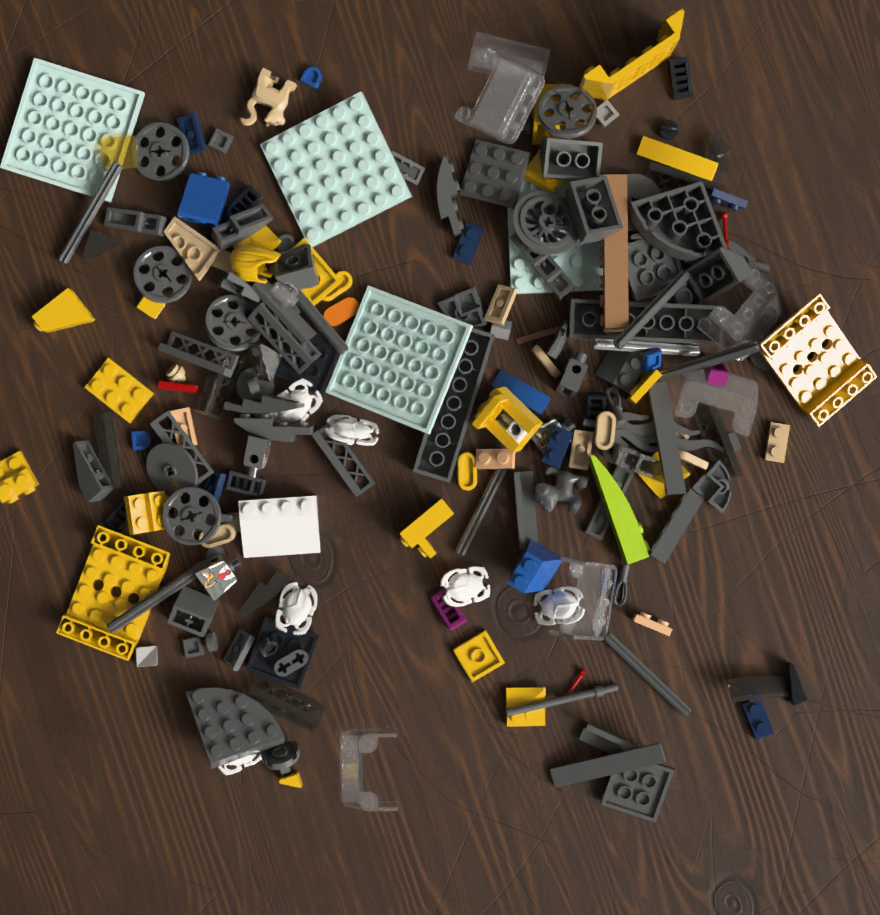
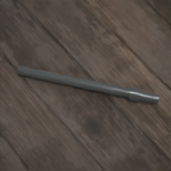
[505,683,618,717]

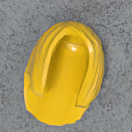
[230,246,281,284]

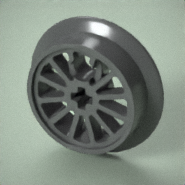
[513,190,579,255]

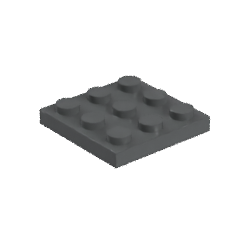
[459,139,531,209]
[628,239,688,302]
[601,750,674,823]

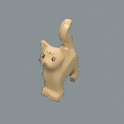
[239,68,297,127]

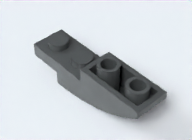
[437,156,464,237]
[234,413,314,442]

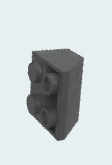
[167,586,220,637]

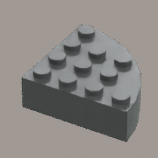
[628,181,727,262]
[186,688,285,769]

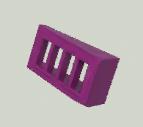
[701,353,729,386]
[430,588,467,631]

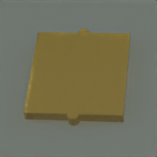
[101,136,138,171]

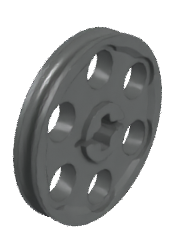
[538,85,597,139]
[132,122,190,181]
[134,246,192,303]
[204,295,263,352]
[163,487,221,545]

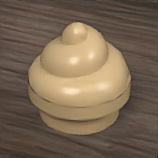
[166,363,186,383]

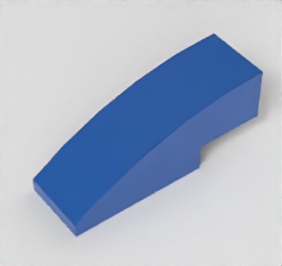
[491,370,551,415]

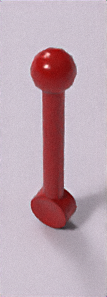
[720,212,729,249]
[565,668,587,695]

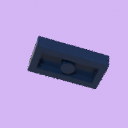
[177,113,207,156]
[706,188,748,212]
[453,222,484,265]
[541,425,573,468]
[199,470,227,507]
[741,697,774,740]

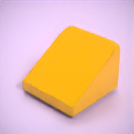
[136,291,165,319]
[279,771,303,788]

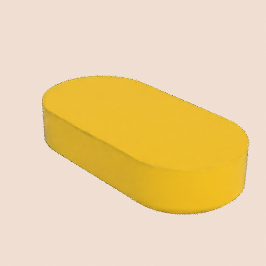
[322,271,353,302]
[457,452,477,491]

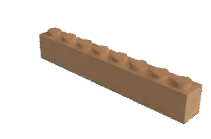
[599,174,629,331]

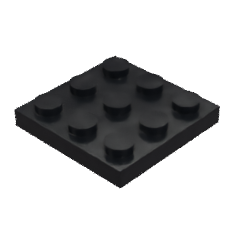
[270,329,340,396]
[246,615,320,690]

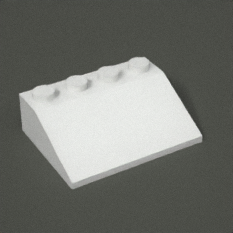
[238,495,321,558]

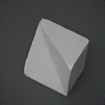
[136,645,158,667]

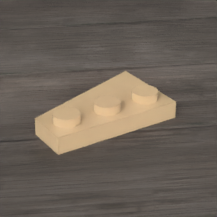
[164,217,221,281]

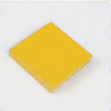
[453,630,505,682]

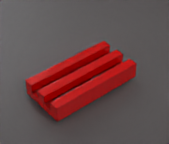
[158,381,199,393]

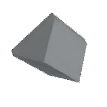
[490,320,512,340]

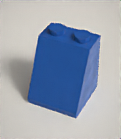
[177,171,230,228]
[507,539,564,593]

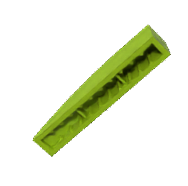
[586,454,650,565]

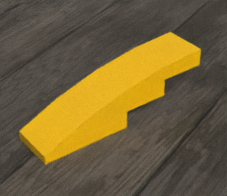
[637,136,719,182]

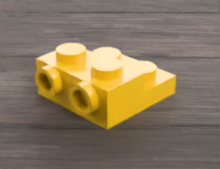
[0,451,39,504]
[124,490,172,535]

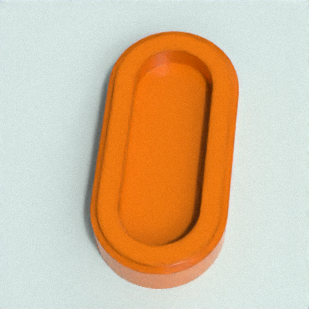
[324,297,360,326]

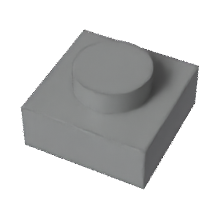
[596,100,619,128]

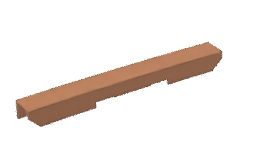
[516,326,560,344]

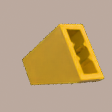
[32,288,96,333]

